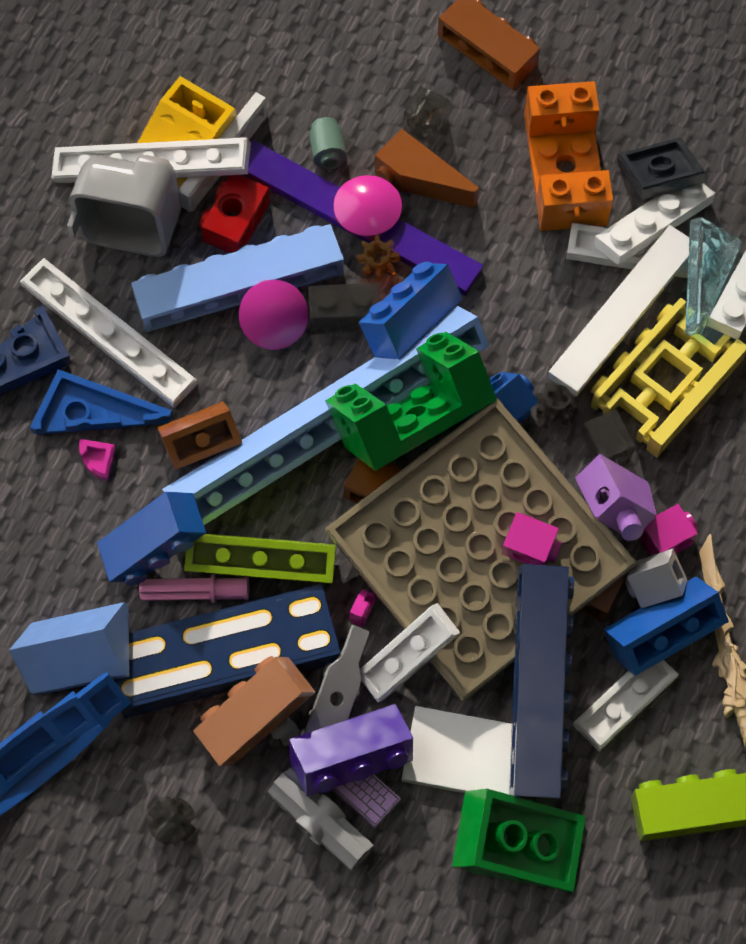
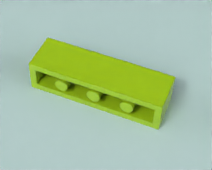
[184,534,336,583]
[631,769,746,842]

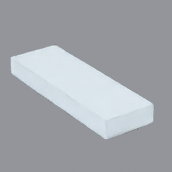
[360,603,460,702]
[573,660,679,752]

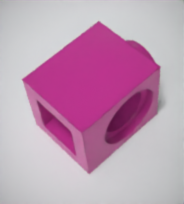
[639,504,698,556]
[502,512,562,565]

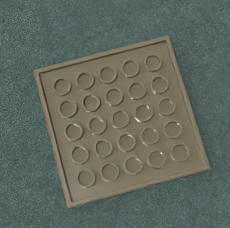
[325,398,637,702]

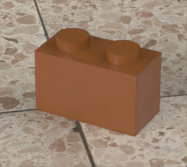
[157,401,242,470]

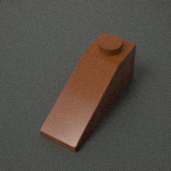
[375,129,479,208]

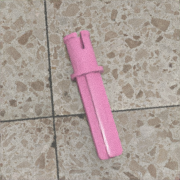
[139,574,250,604]

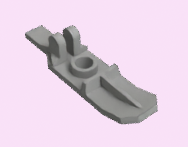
[304,625,369,734]

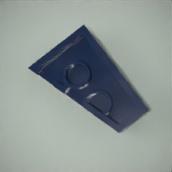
[0,305,71,395]

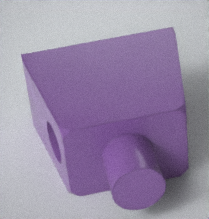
[575,454,657,541]

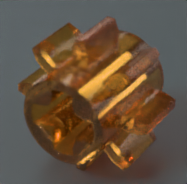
[356,235,400,281]

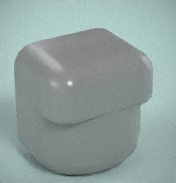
[67,154,181,257]

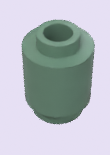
[309,117,347,170]

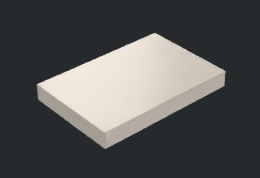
[402,706,512,794]

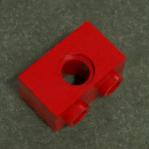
[199,175,270,253]

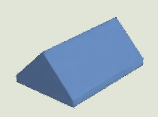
[9,602,129,695]

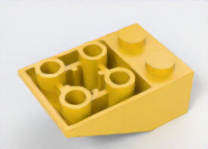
[137,76,236,189]

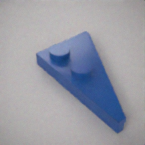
[30,369,173,435]

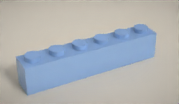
[131,224,344,332]

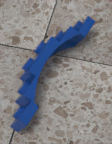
[0,671,131,815]

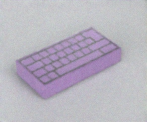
[332,774,401,829]

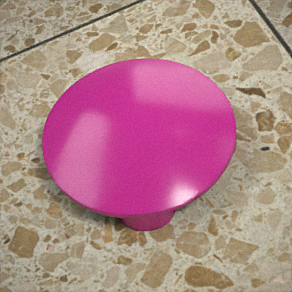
[334,175,402,240]
[239,280,308,350]

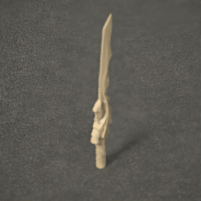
[699,534,746,747]

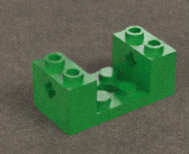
[325,331,497,471]

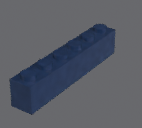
[509,564,574,798]

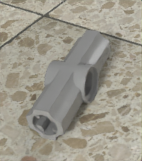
[267,768,374,872]

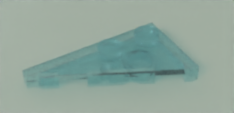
[685,217,742,336]

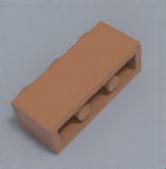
[193,656,316,766]

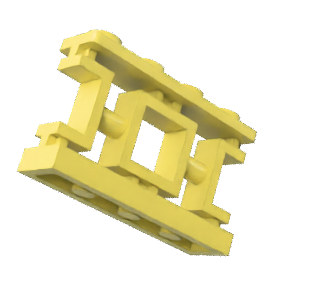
[591,298,746,458]

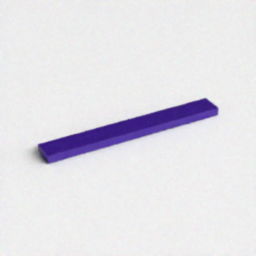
[243,140,483,296]

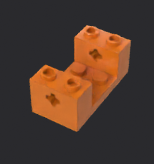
[524,81,613,231]

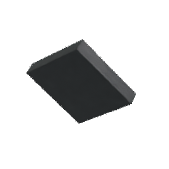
[617,138,706,200]

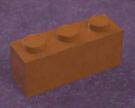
[438,0,540,90]

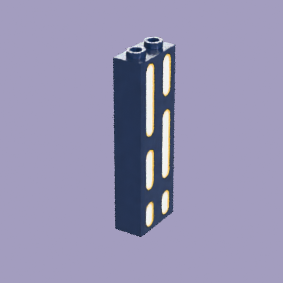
[114,584,341,719]

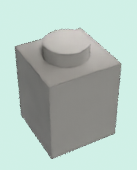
[626,549,688,609]

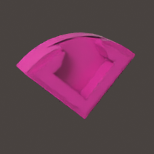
[79,439,116,481]
[350,589,377,627]

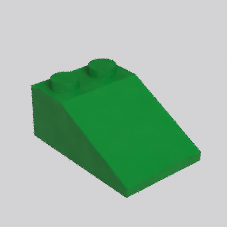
[452,788,586,892]

